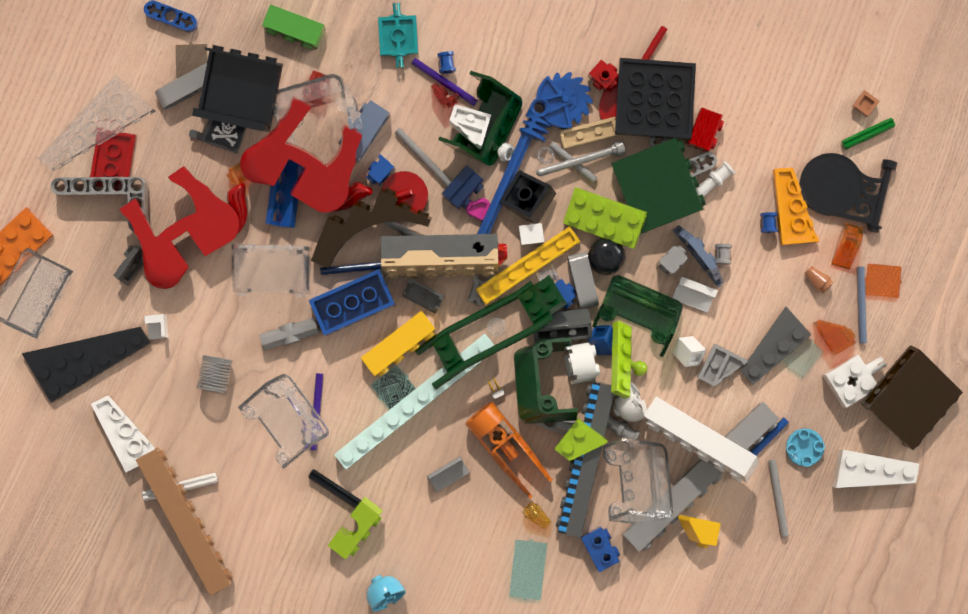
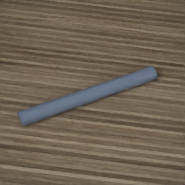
[857,267,867,343]

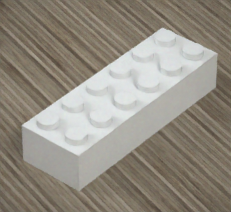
[644,397,759,483]

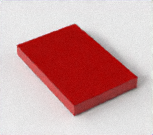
[90,129,137,190]

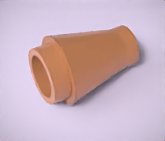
[805,266,834,293]

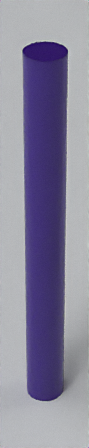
[411,58,478,106]
[309,373,323,450]

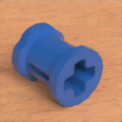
[437,51,456,74]
[760,212,778,233]

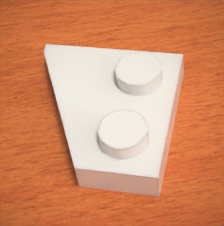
[449,104,491,149]

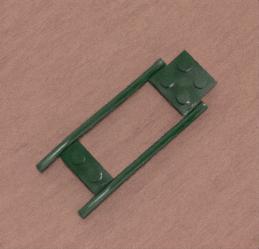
[415,275,567,390]

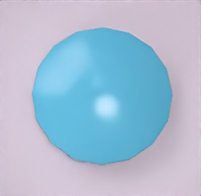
[786,428,825,467]

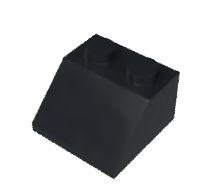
[500,170,556,224]

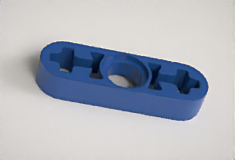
[144,0,198,32]

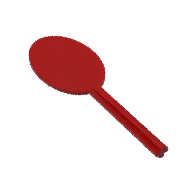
[599,26,668,120]

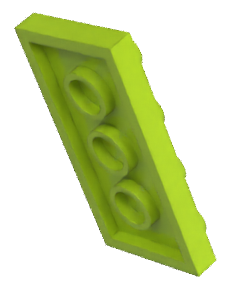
[563,187,648,249]

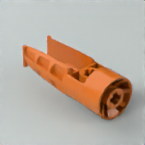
[465,401,552,498]

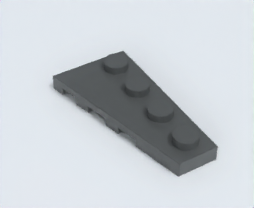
[741,306,811,385]

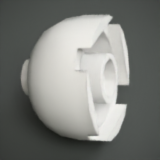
[613,383,648,422]

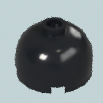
[587,238,626,275]

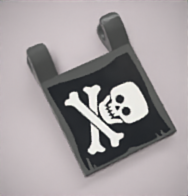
[189,120,246,154]

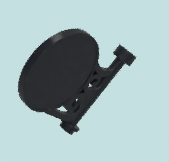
[799,153,898,233]

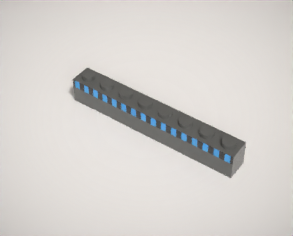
[556,381,614,538]

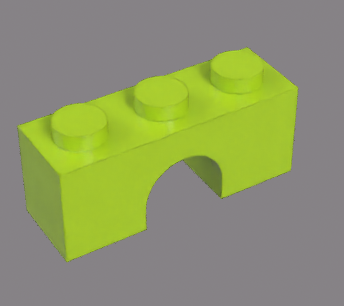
[327,497,383,560]

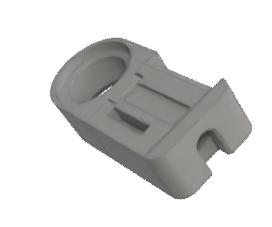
[467,274,492,305]

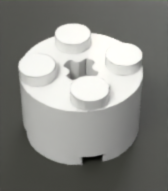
[564,342,600,385]

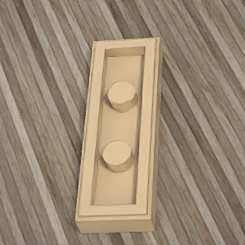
[559,117,619,150]

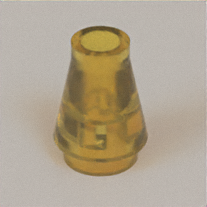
[522,501,551,529]

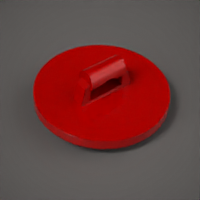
[381,171,428,211]

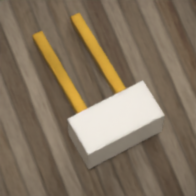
[488,378,505,400]

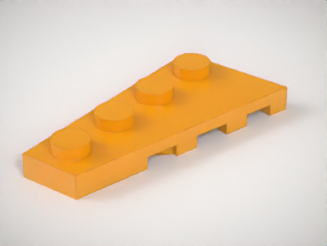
[773,167,820,245]

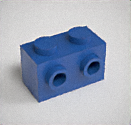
[581,526,621,572]

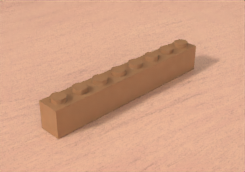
[136,447,233,596]

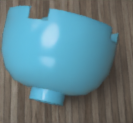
[366,575,406,612]

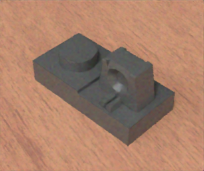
[113,245,144,286]

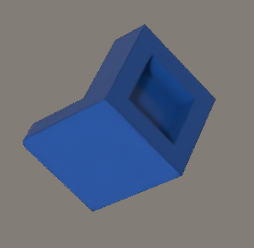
[588,325,613,355]

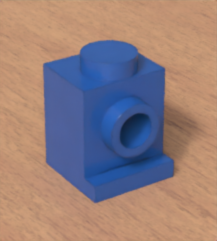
[366,154,395,185]

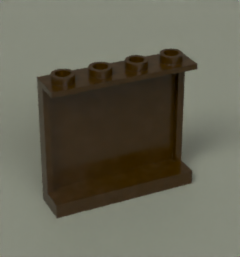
[860,345,963,450]

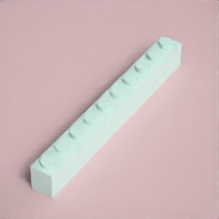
[334,334,494,469]

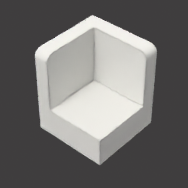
[519,223,544,247]
[144,314,169,340]
[673,336,706,367]

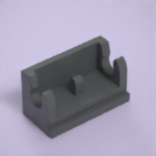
[402,278,445,314]

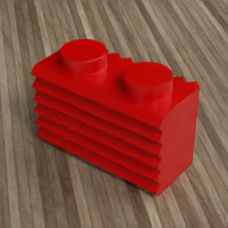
[687,107,724,152]

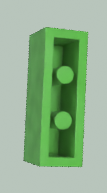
[262,4,325,50]

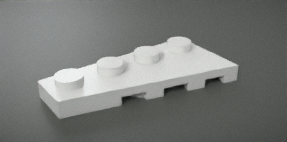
[91,395,155,473]

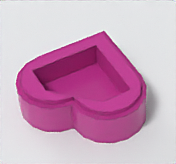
[466,198,490,221]

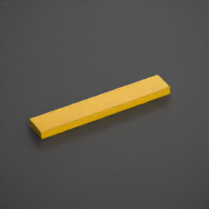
[475,226,581,305]

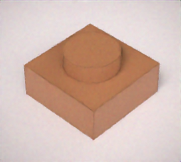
[852,90,880,117]

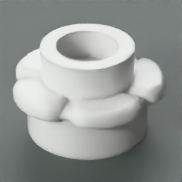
[498,143,515,162]

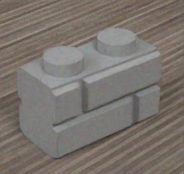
[656,245,687,276]

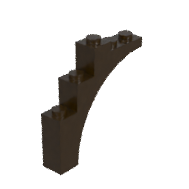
[311,187,433,268]

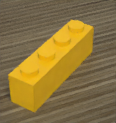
[361,311,436,377]

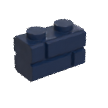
[441,165,484,210]

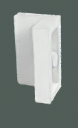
[672,277,718,312]

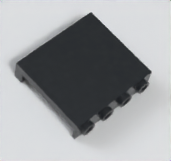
[192,45,283,132]

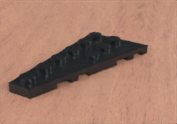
[22,327,151,403]

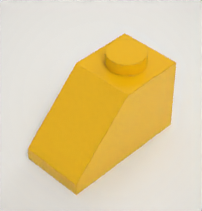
[678,515,721,548]

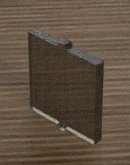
[176,43,208,78]

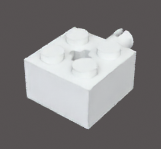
[822,355,887,408]

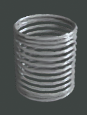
[196,355,232,394]

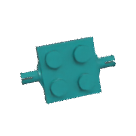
[378,3,418,68]

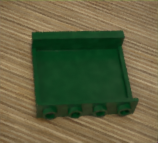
[611,137,706,235]

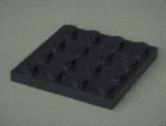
[614,58,696,140]

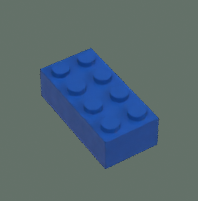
[309,269,396,336]

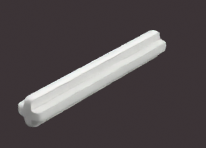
[142,473,218,501]

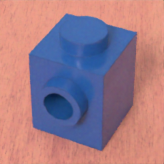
[555,279,576,309]

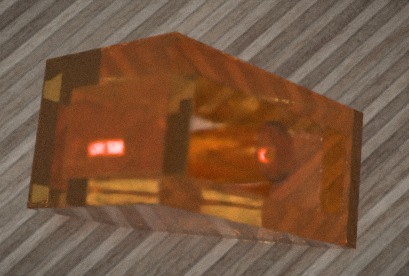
[831,222,863,270]
[813,320,856,355]

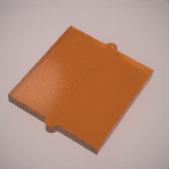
[865,263,902,298]

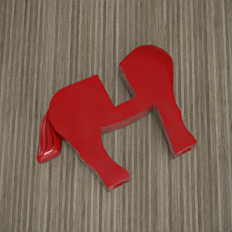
[240,96,373,213]
[119,166,248,289]

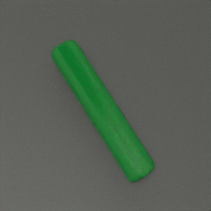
[841,118,896,150]

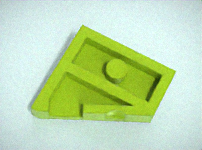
[555,418,608,461]

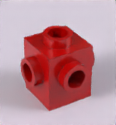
[588,60,619,91]

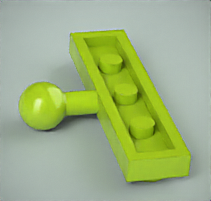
[611,320,647,399]

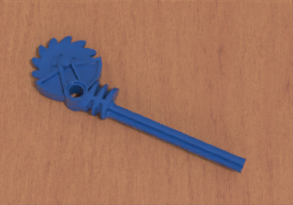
[477,72,593,234]

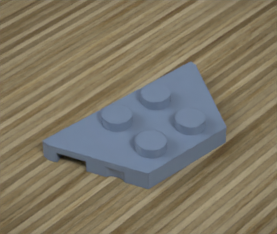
[673,225,724,287]

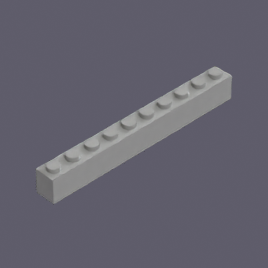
[622,402,779,552]

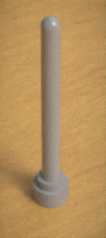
[536,140,626,176]

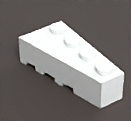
[832,449,919,488]

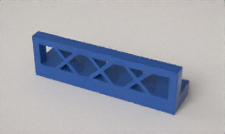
[265,159,303,228]

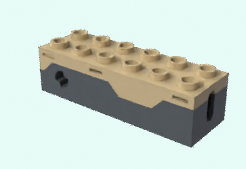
[381,234,508,279]

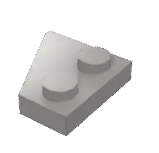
[697,344,748,387]

